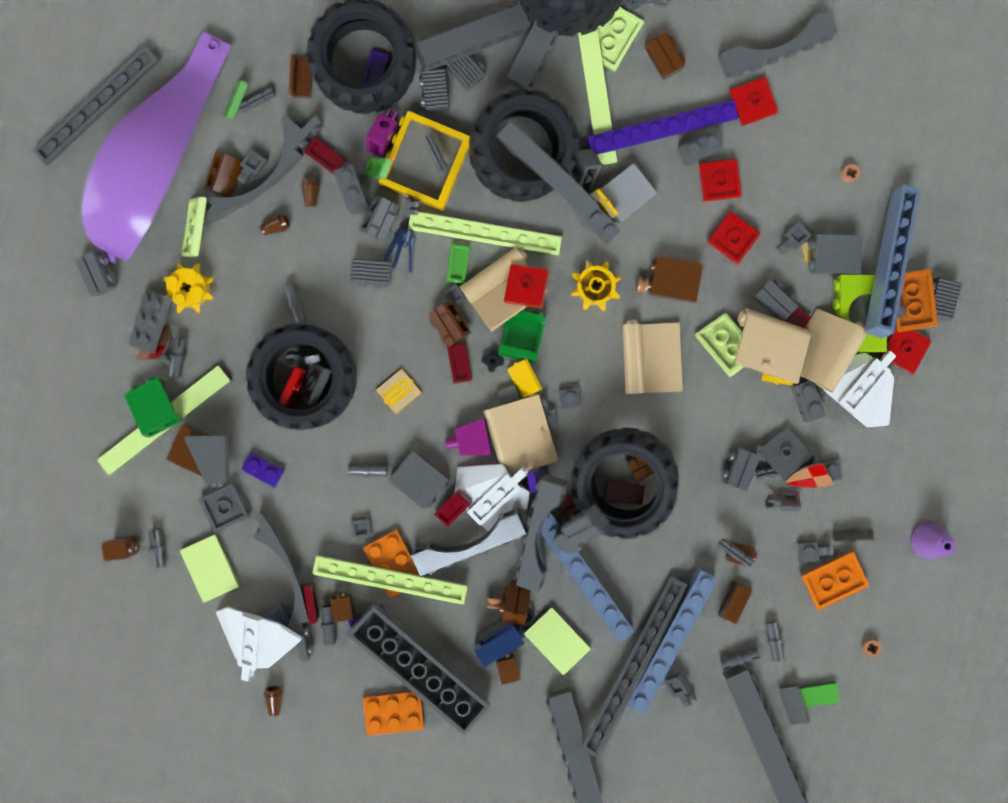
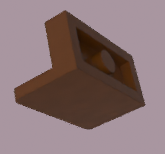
[289,53,313,99]
[203,152,242,197]
[718,581,753,624]

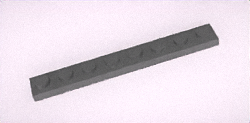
[32,45,160,166]

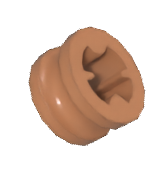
[841,164,860,183]
[636,276,649,295]
[486,596,504,609]
[861,638,881,657]

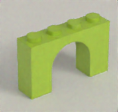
[833,275,887,353]

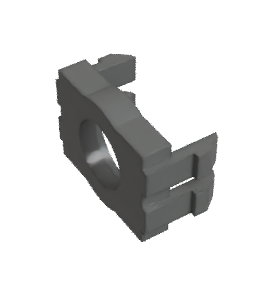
[404,197,420,217]

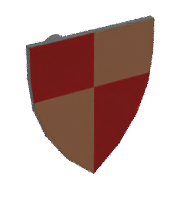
[135,324,171,365]
[785,456,834,488]

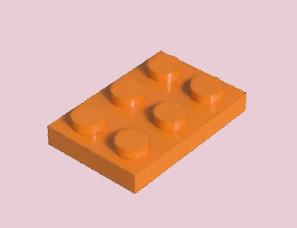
[896,268,938,332]
[363,529,419,598]
[800,551,870,611]
[363,691,424,736]

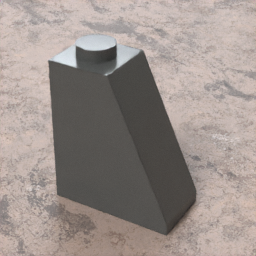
[185,435,230,487]

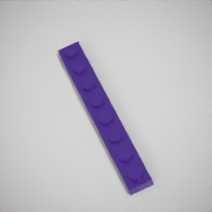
[587,100,739,155]

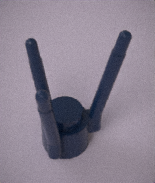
[383,228,415,273]

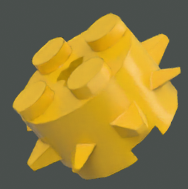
[570,260,621,311]
[163,263,214,313]

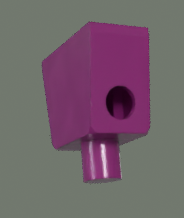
[366,109,399,158]
[445,418,491,456]

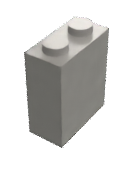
[600,163,658,225]

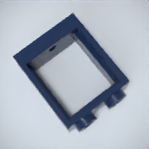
[474,623,525,668]

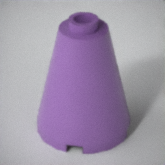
[910,522,956,560]

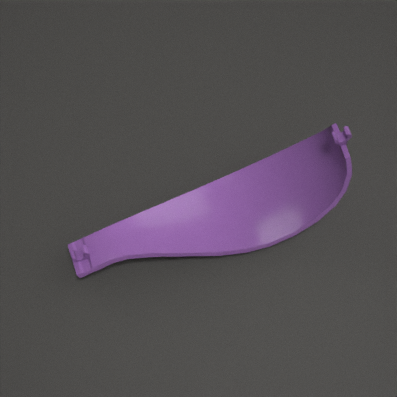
[82,32,232,265]

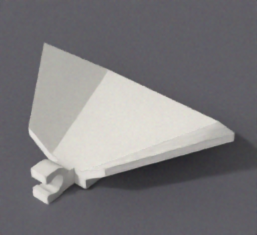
[823,351,896,427]
[455,464,530,531]
[216,607,303,682]

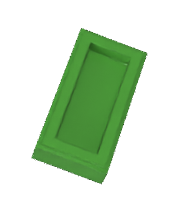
[222,80,248,119]
[363,157,392,179]
[446,243,471,284]
[799,682,840,707]

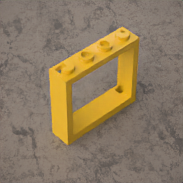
[379,111,470,212]

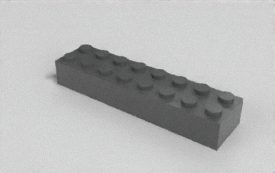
[347,602,490,736]

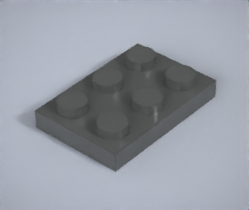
[129,290,172,354]

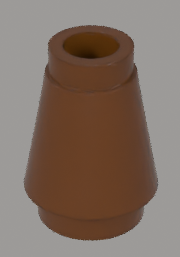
[301,179,320,207]
[260,213,290,236]
[263,686,283,716]

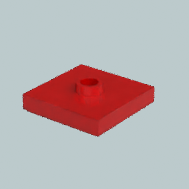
[729,77,779,127]
[698,159,742,202]
[707,211,761,265]
[503,264,549,308]
[879,325,932,374]
[279,367,308,405]

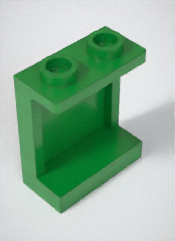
[498,309,547,364]
[123,377,183,438]

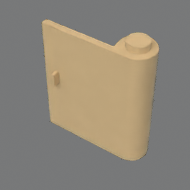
[459,247,548,332]
[734,308,811,384]
[800,309,867,393]
[622,320,683,394]
[483,395,558,476]

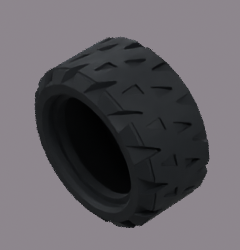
[306,0,416,114]
[520,0,622,37]
[468,89,579,202]
[245,323,357,430]
[570,427,679,539]

